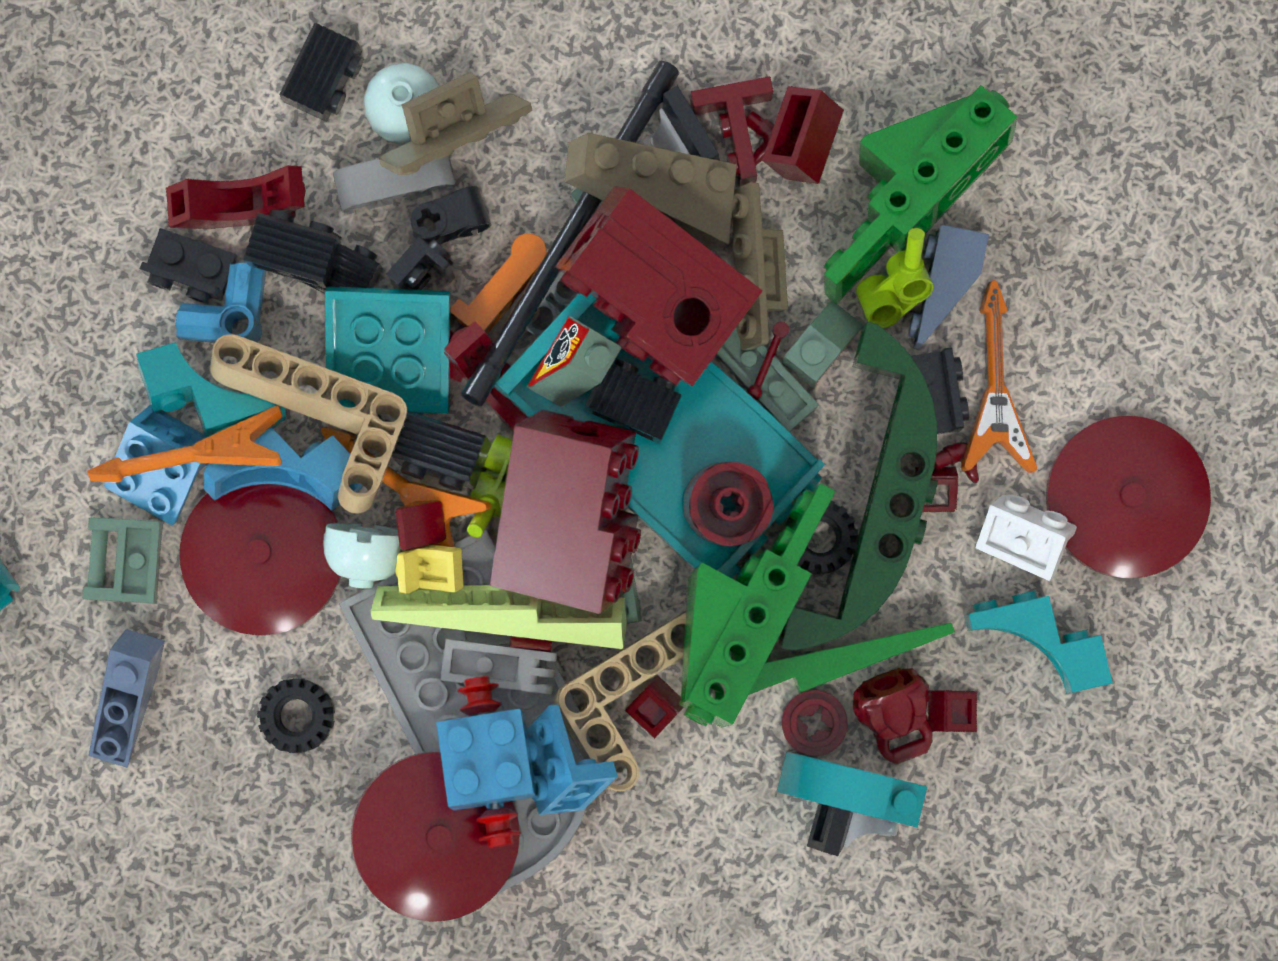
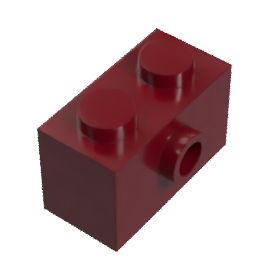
[762,86,844,184]

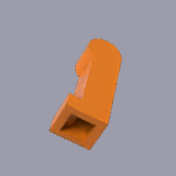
[450,233,547,334]

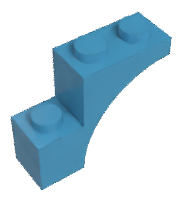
[204,427,363,511]

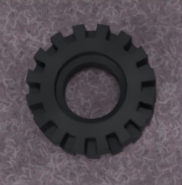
[783,501,858,574]
[257,678,335,753]

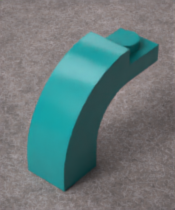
[776,752,927,828]

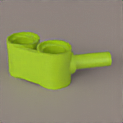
[856,228,934,329]
[467,434,512,538]

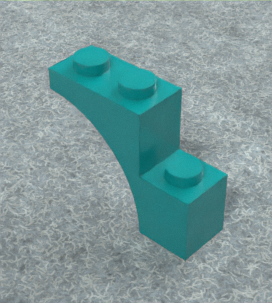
[136,342,286,438]
[964,590,1113,693]

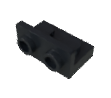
[139,228,238,304]
[386,237,455,290]
[911,347,969,435]

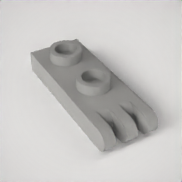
[440,638,558,695]

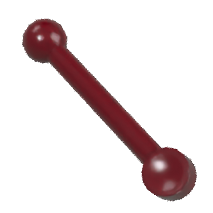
[747,321,789,400]

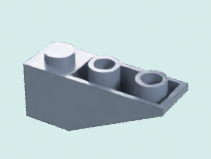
[908,224,989,350]
[88,629,165,768]

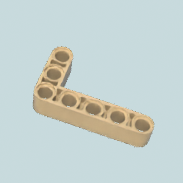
[210,334,407,514]
[554,611,686,791]

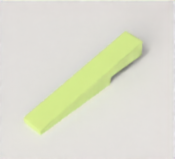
[371,585,627,649]

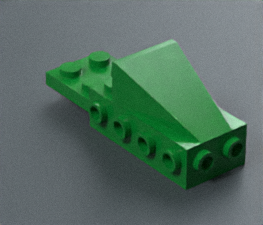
[824,85,1018,305]
[678,483,835,728]

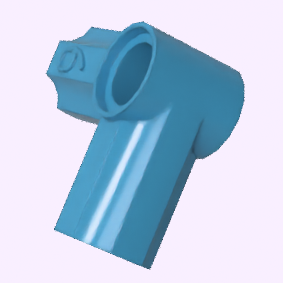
[175,263,267,343]

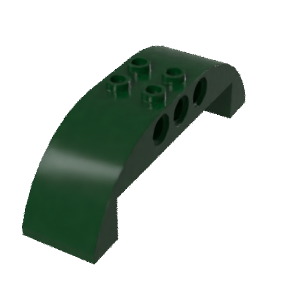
[779,322,938,650]

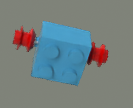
[436,676,537,848]

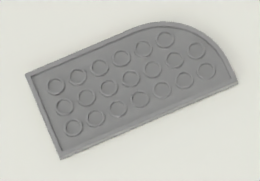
[338,529,591,895]

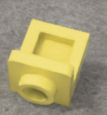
[395,545,464,594]

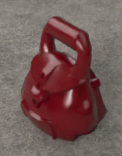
[853,668,933,765]

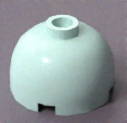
[364,63,439,145]
[323,523,404,588]

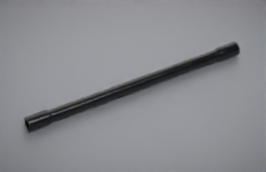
[461,61,679,407]

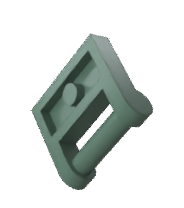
[82,517,163,604]

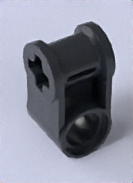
[410,186,492,245]

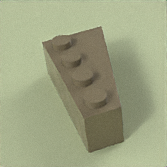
[564,133,737,250]

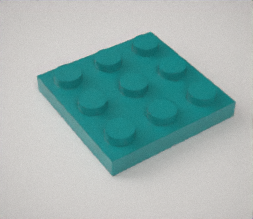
[325,287,450,414]

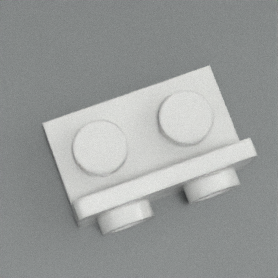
[975,495,1077,581]

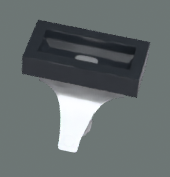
[643,85,720,161]
[807,803,899,856]

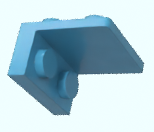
[104,405,208,525]
[527,704,618,815]

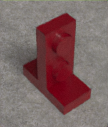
[690,76,774,187]

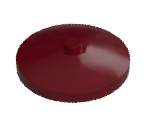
[1046,416,1211,579]
[179,484,341,636]
[351,752,520,922]

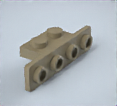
[379,73,532,175]
[732,182,788,350]

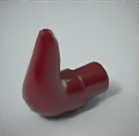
[746,111,774,166]
[934,442,979,483]

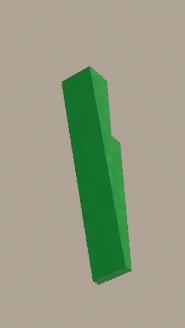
[711,623,955,697]

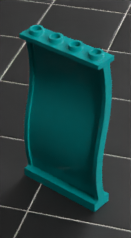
[494,294,825,578]

